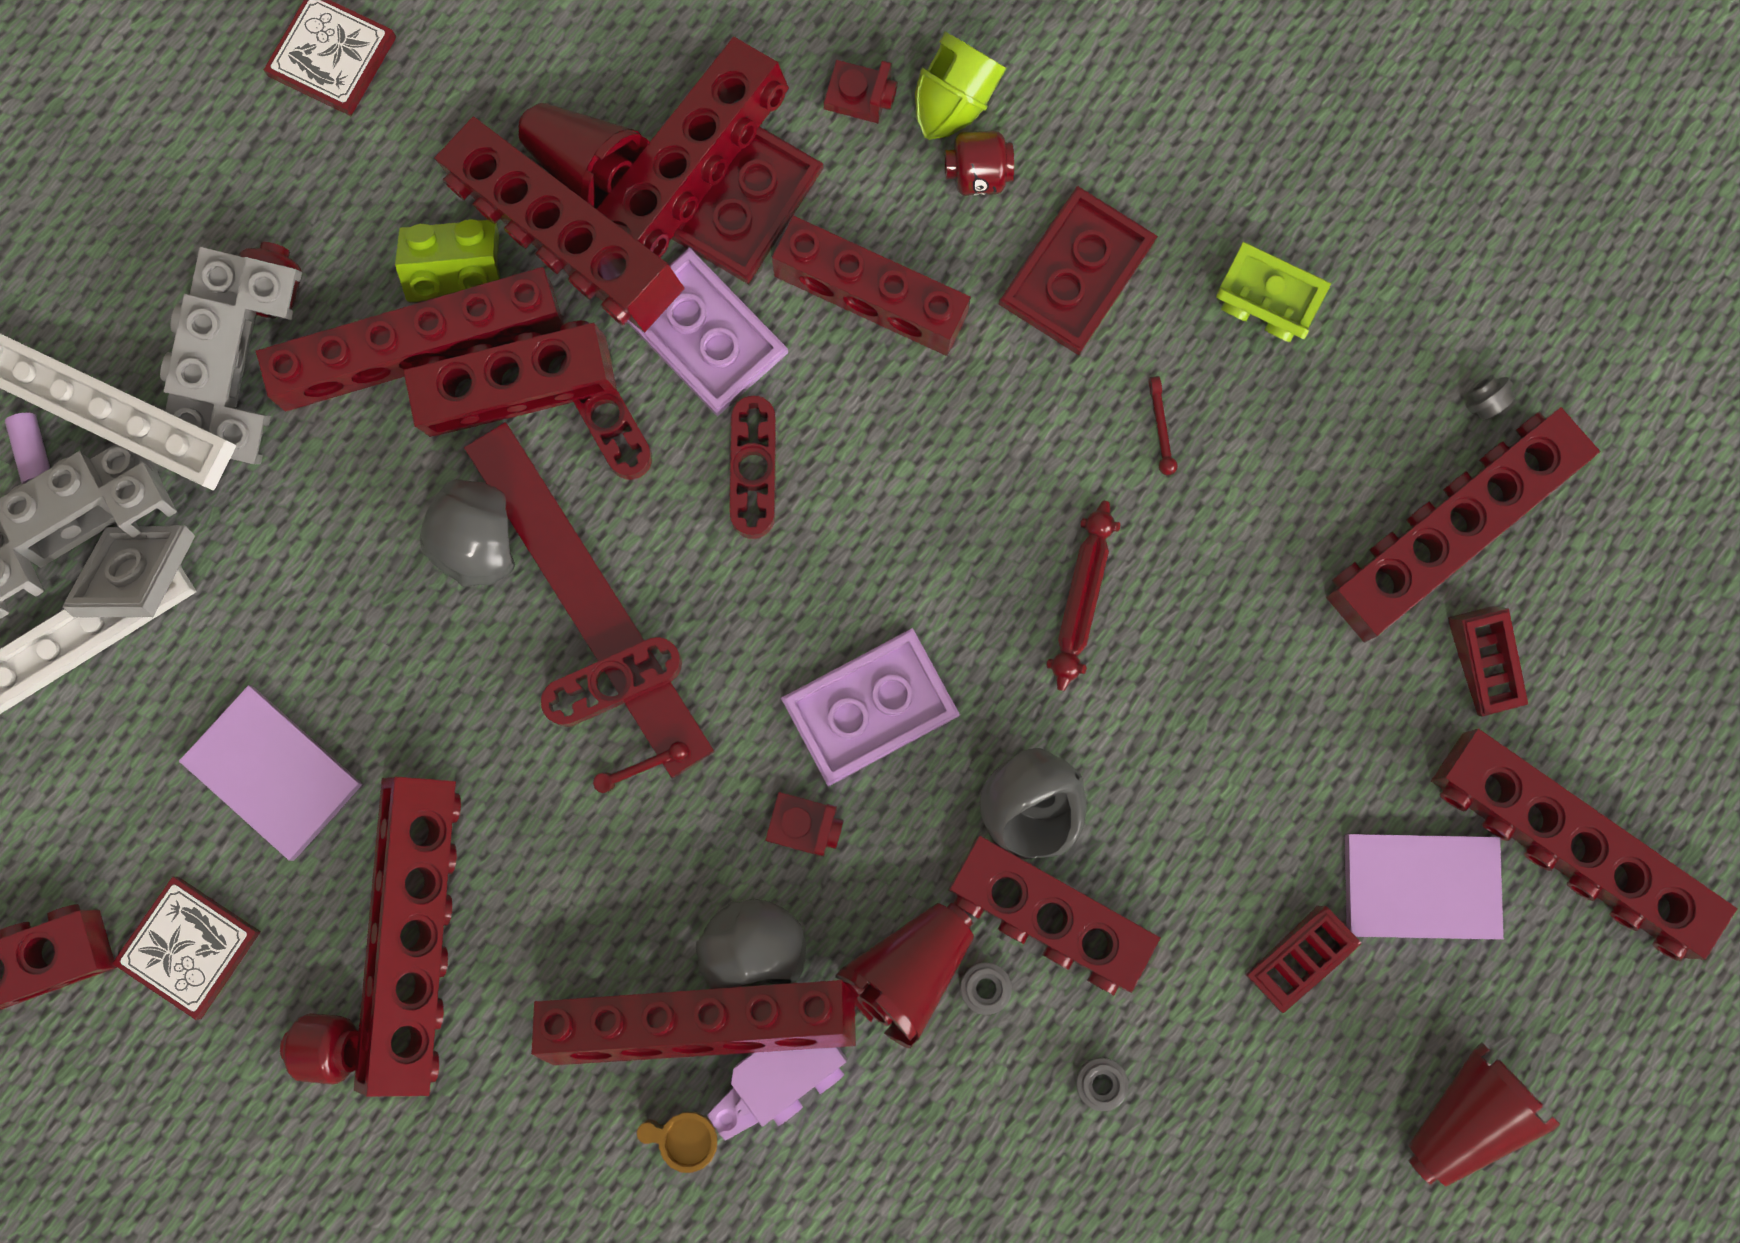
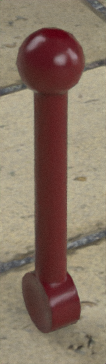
[1148,376,1178,476]
[593,741,689,793]

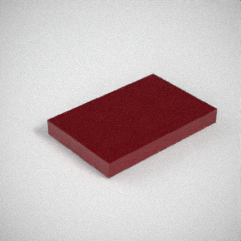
[672,126,824,285]
[999,186,1158,355]

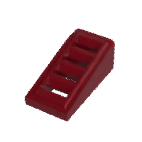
[1448,606,1528,717]
[1246,906,1361,1013]

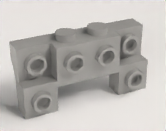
[160,247,302,464]
[0,444,177,618]

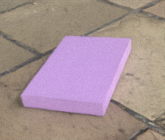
[627,247,788,417]
[781,628,960,787]
[179,685,363,861]
[1345,834,1504,940]

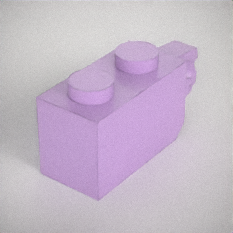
[707,1047,847,1141]

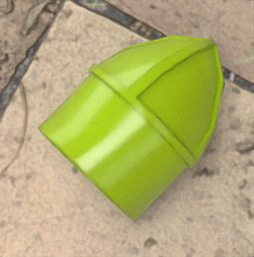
[915,31,1007,140]

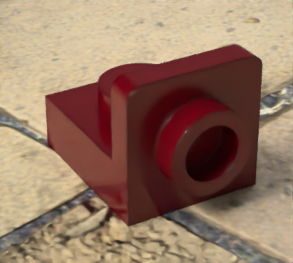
[824,60,898,124]
[765,792,844,857]

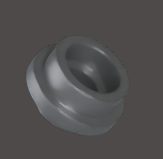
[1466,375,1515,420]
[960,963,1012,1015]
[1076,1058,1128,1111]

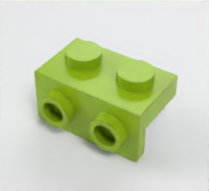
[395,219,501,302]
[1216,241,1331,342]

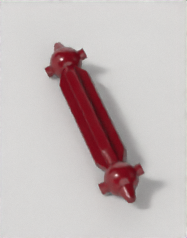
[1047,500,1120,691]

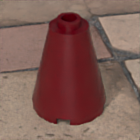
[518,103,650,209]
[835,903,974,1049]
[1408,1042,1561,1187]

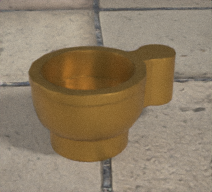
[637,1112,718,1173]

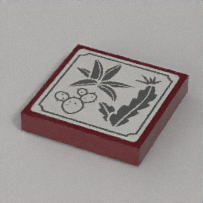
[263,0,396,116]
[112,876,261,1020]

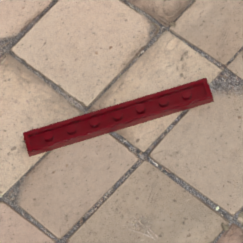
[464,422,715,779]

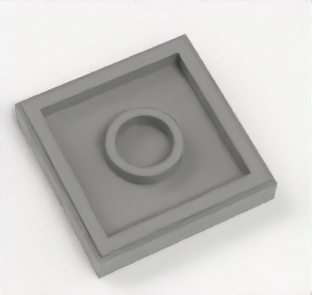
[63,525,195,617]

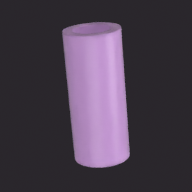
[5,413,50,484]

